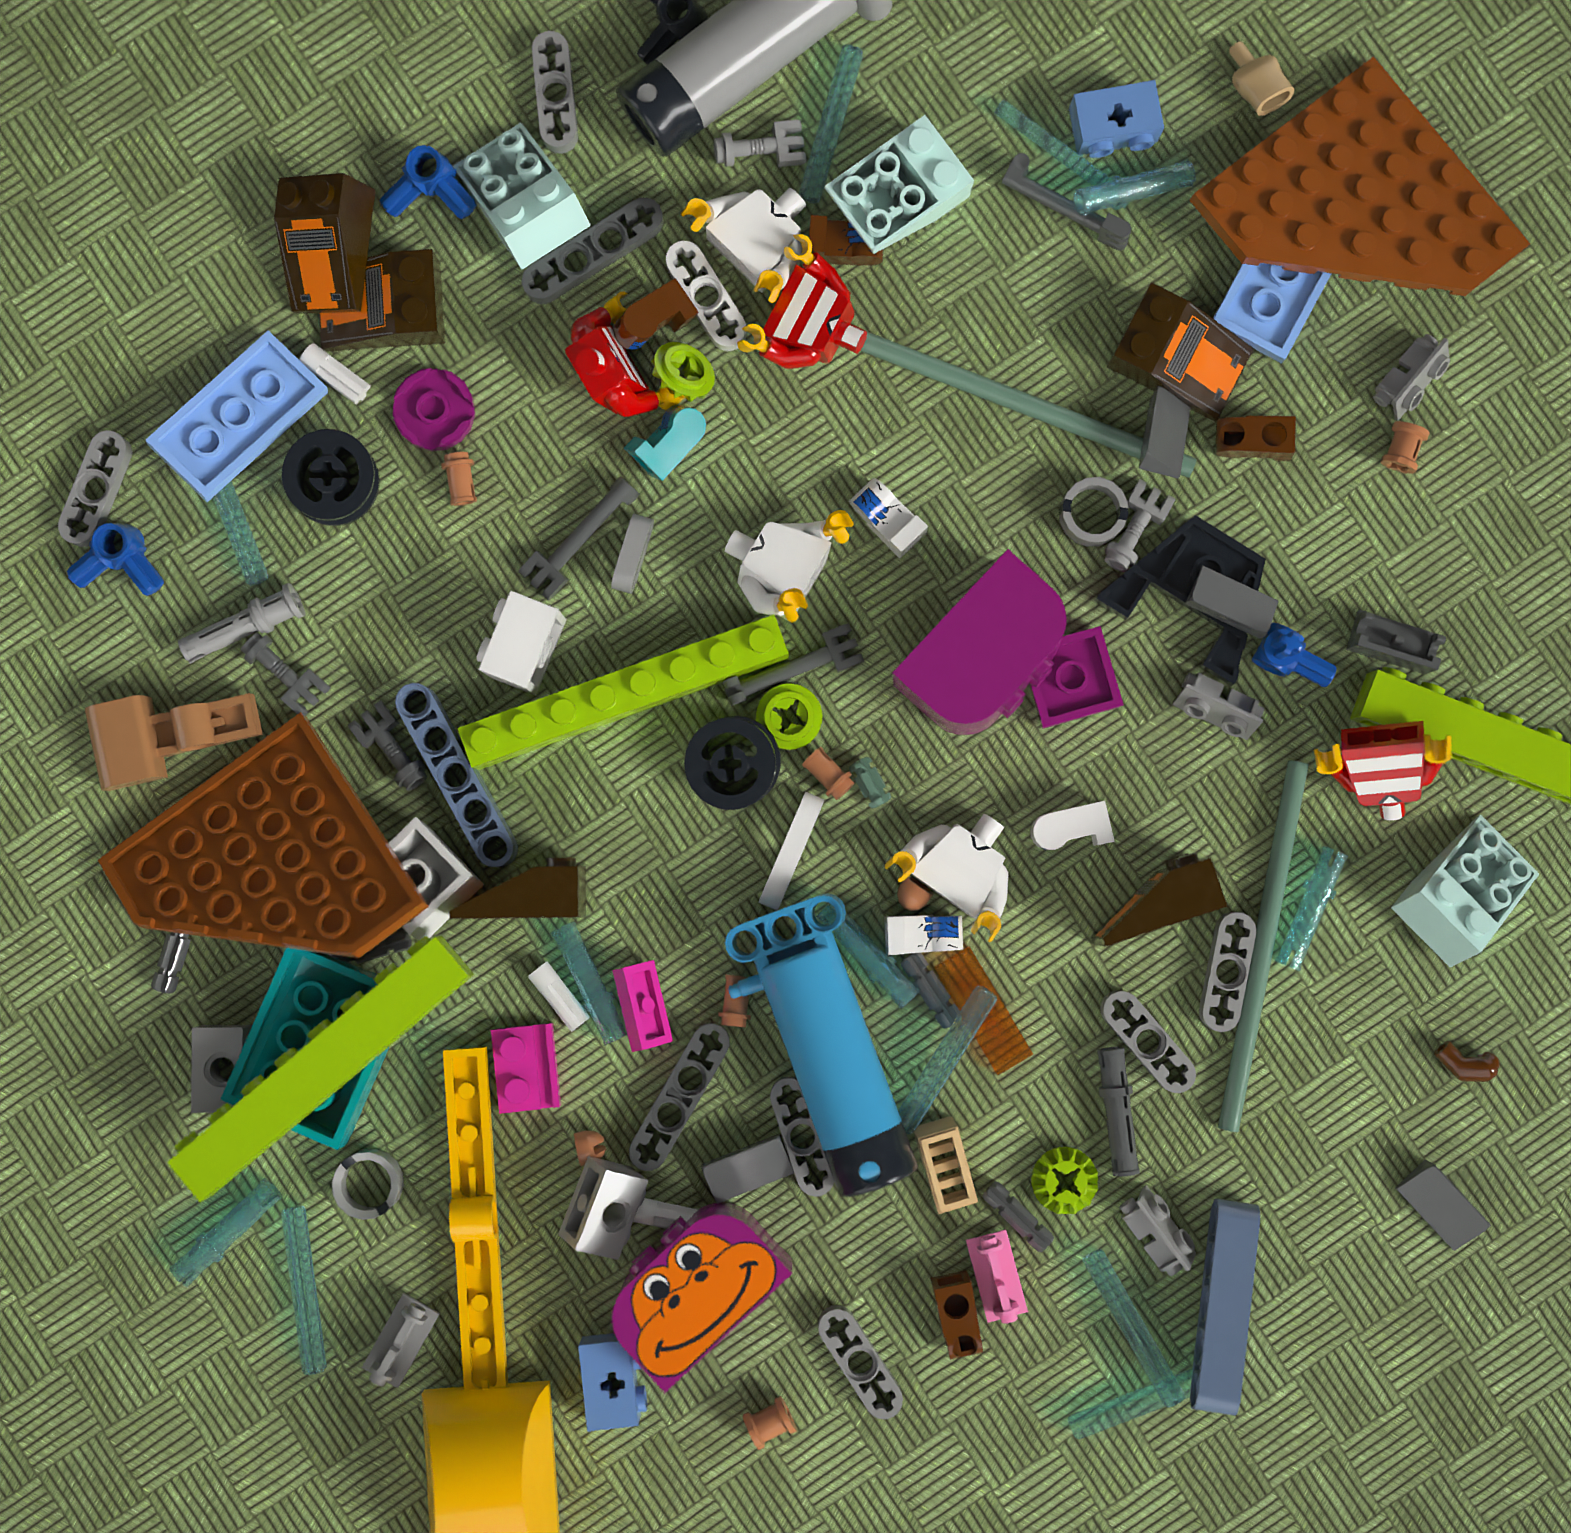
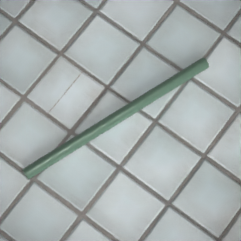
[861,332,1197,478]
[1218,760,1309,1132]

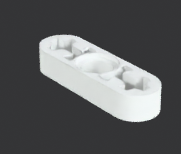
[666,241,746,351]
[758,792,825,910]

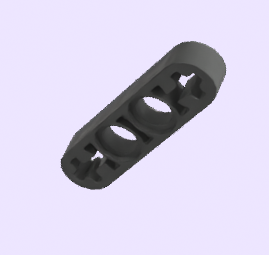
[522,197,663,304]
[629,1022,730,1171]

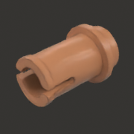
[441,452,477,506]
[802,747,855,800]
[718,975,751,1028]

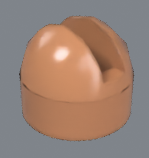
[897,876,934,911]
[574,1130,606,1166]

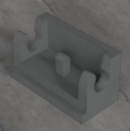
[1346,610,1446,674]

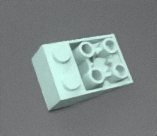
[825,115,974,254]
[453,123,591,270]
[1391,815,1539,967]

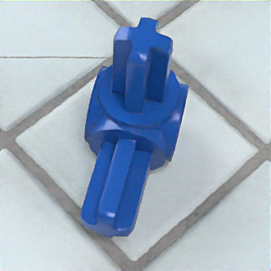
[380,145,477,219]
[67,523,164,596]
[1252,623,1337,687]

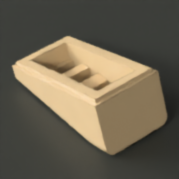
[913,1116,978,1214]

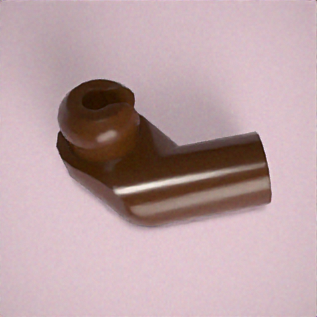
[1434,1041,1500,1082]

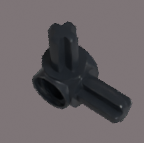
[637,0,708,65]

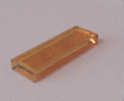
[933,946,1033,1076]

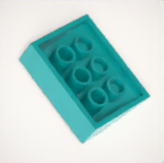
[220,948,390,1150]

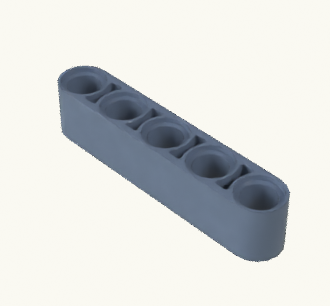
[395,683,518,867]
[1190,1198,1260,1416]

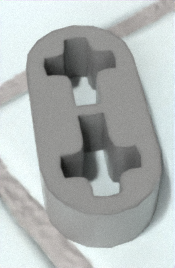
[611,514,654,594]

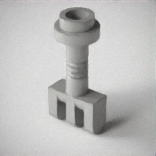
[714,120,807,167]
[1104,479,1176,572]

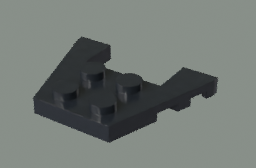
[1094,515,1266,686]

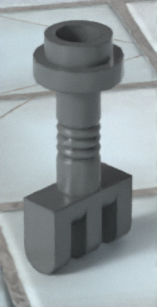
[240,632,331,716]
[348,700,428,791]

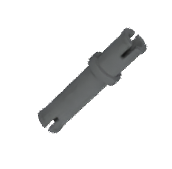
[1097,1047,1140,1177]

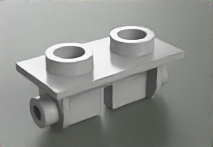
[1373,334,1450,421]
[1172,672,1265,740]
[1119,1185,1196,1276]
[362,1293,440,1388]

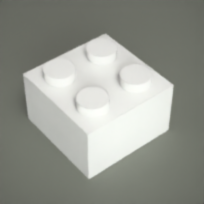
[477,591,567,695]
[389,817,484,940]

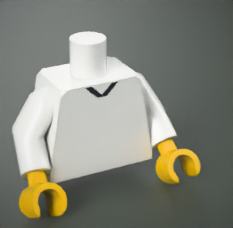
[681,188,806,303]
[725,510,854,622]
[885,814,1008,942]

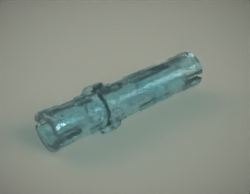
[1073,160,1196,216]
[1275,846,1349,971]
[816,904,920,1009]
[551,921,627,1046]
[169,1178,282,1287]

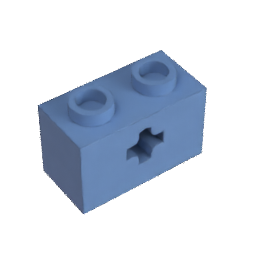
[1069,80,1164,158]
[578,1333,647,1432]

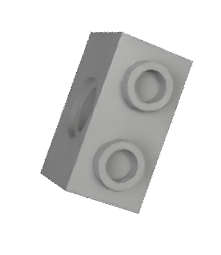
[191,1025,252,1113]
[558,1156,648,1260]

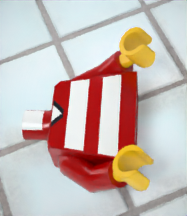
[737,234,867,369]
[564,291,685,417]
[1314,721,1451,820]

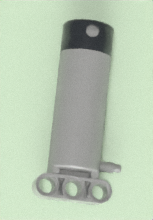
[616,0,893,157]

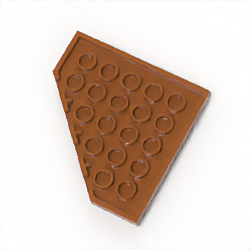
[1189,56,1530,296]
[98,712,429,958]

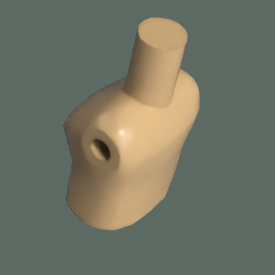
[1229,42,1294,116]

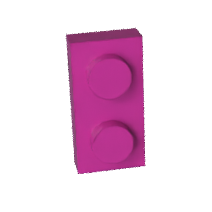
[612,960,673,1052]

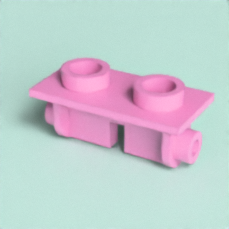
[966,1229,1028,1324]

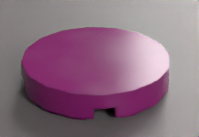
[392,368,476,451]

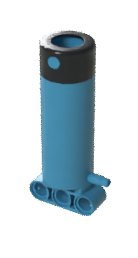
[725,893,918,1198]

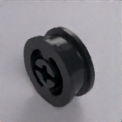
[282,429,380,526]
[684,716,781,810]

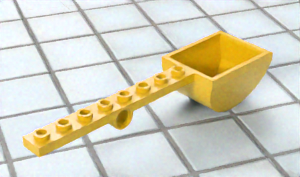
[422,1046,560,1533]

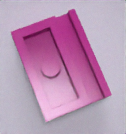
[491,1022,561,1114]

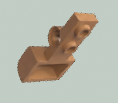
[85,693,263,791]

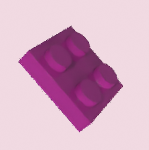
[1029,626,1124,729]

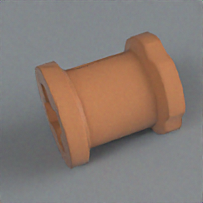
[1380,421,1430,474]
[743,1396,797,1450]

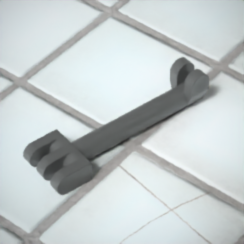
[1002,153,1131,251]
[518,476,640,600]
[722,623,864,706]

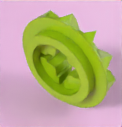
[651,342,715,402]
[756,684,822,750]
[1031,1147,1098,1214]

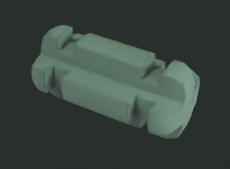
[849,757,891,808]

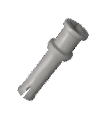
[178,583,306,664]

